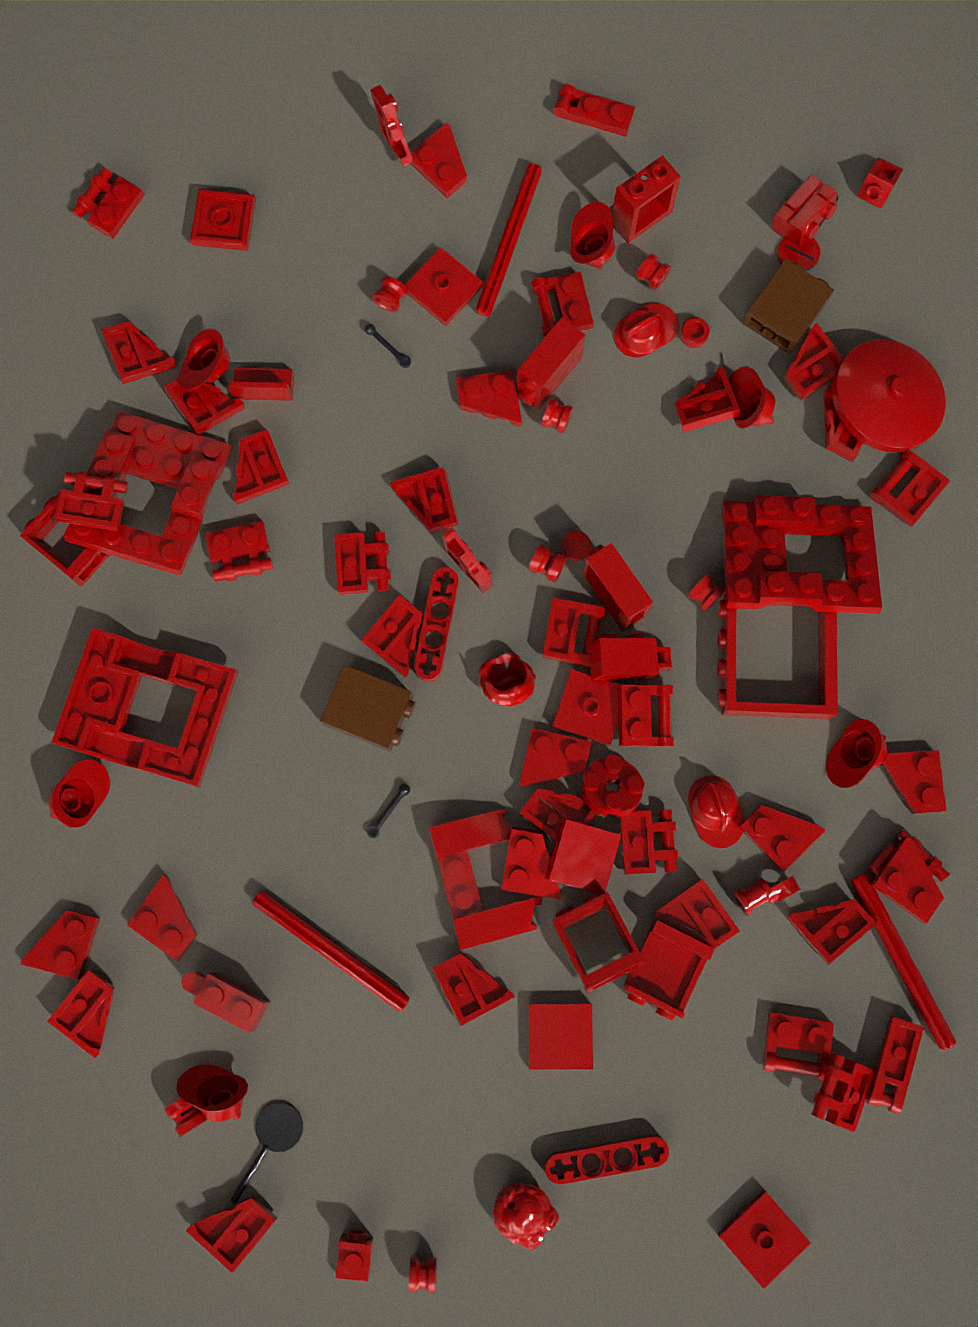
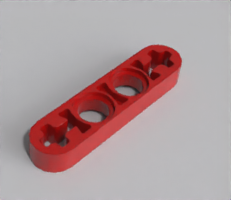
[414,567,459,682]
[545,1135,669,1184]

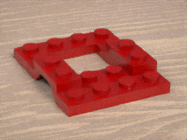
[63,411,231,576]
[722,495,882,614]
[51,628,238,788]

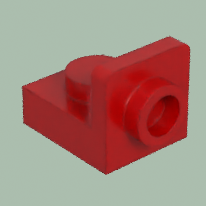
[857,157,904,208]
[335,1230,374,1282]

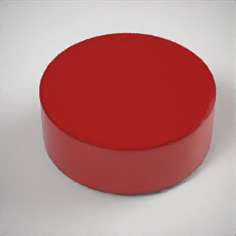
[680,317,710,348]
[561,530,591,562]

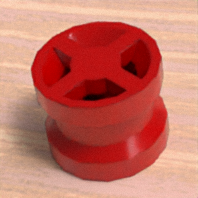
[635,253,671,291]
[372,276,408,312]
[541,398,573,434]
[687,574,725,612]
[408,1256,437,1293]

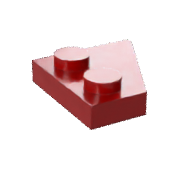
[370,85,413,167]
[410,122,467,199]
[101,321,176,384]
[784,323,844,401]
[674,367,740,432]
[456,370,522,426]
[164,379,244,435]
[823,385,863,462]
[390,467,459,533]
[361,594,422,678]
[519,788,596,842]
[871,836,944,924]
[127,875,198,961]
[654,878,740,949]
[20,910,100,980]
[432,953,515,1026]
[47,968,115,1058]

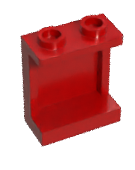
[622,920,715,1021]

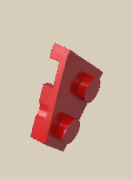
[233,429,290,505]
[442,527,492,594]
[519,728,592,787]
[882,750,947,814]
[738,805,826,872]
[501,827,561,900]
[787,899,877,965]
[186,1196,277,1273]

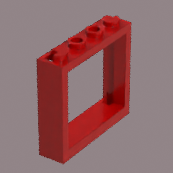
[717,594,838,719]

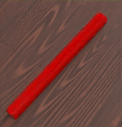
[476,163,542,317]
[851,873,957,1050]
[252,891,410,1012]

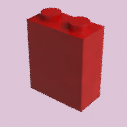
[517,317,585,410]

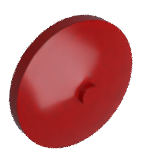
[832,340,946,453]

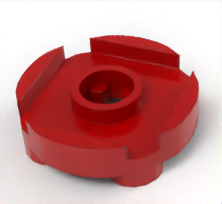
[582,755,645,817]

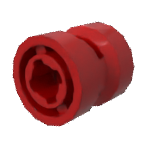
[528,543,568,583]
[164,1099,208,1137]

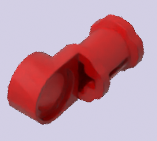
[733,876,801,916]

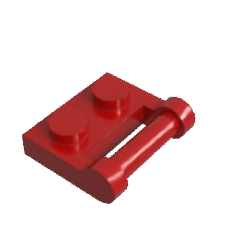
[531,272,594,337]
[869,450,950,527]
[542,598,606,668]
[618,685,674,747]
[763,1012,834,1080]

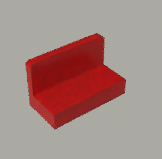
[229,368,294,401]

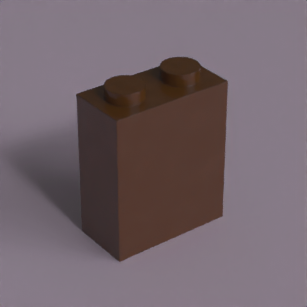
[743,259,834,355]
[320,665,416,752]

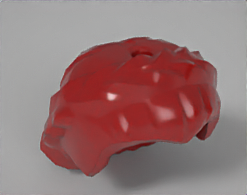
[479,651,536,707]
[493,1182,559,1250]

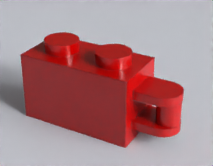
[588,633,673,680]
[181,972,270,1033]

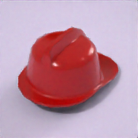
[570,202,615,270]
[614,303,679,358]
[178,328,230,390]
[728,366,776,429]
[825,719,887,788]
[48,759,110,828]
[688,775,744,849]
[176,1064,248,1122]

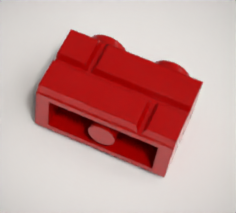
[772,175,837,246]

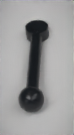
[364,324,411,368]
[367,784,410,838]

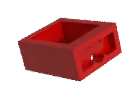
[612,155,681,243]
[20,492,110,587]
[583,542,653,632]
[552,892,644,994]

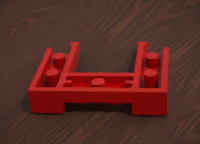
[429,809,542,950]

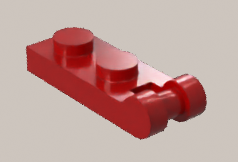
[553,84,635,137]
[866,1016,924,1114]

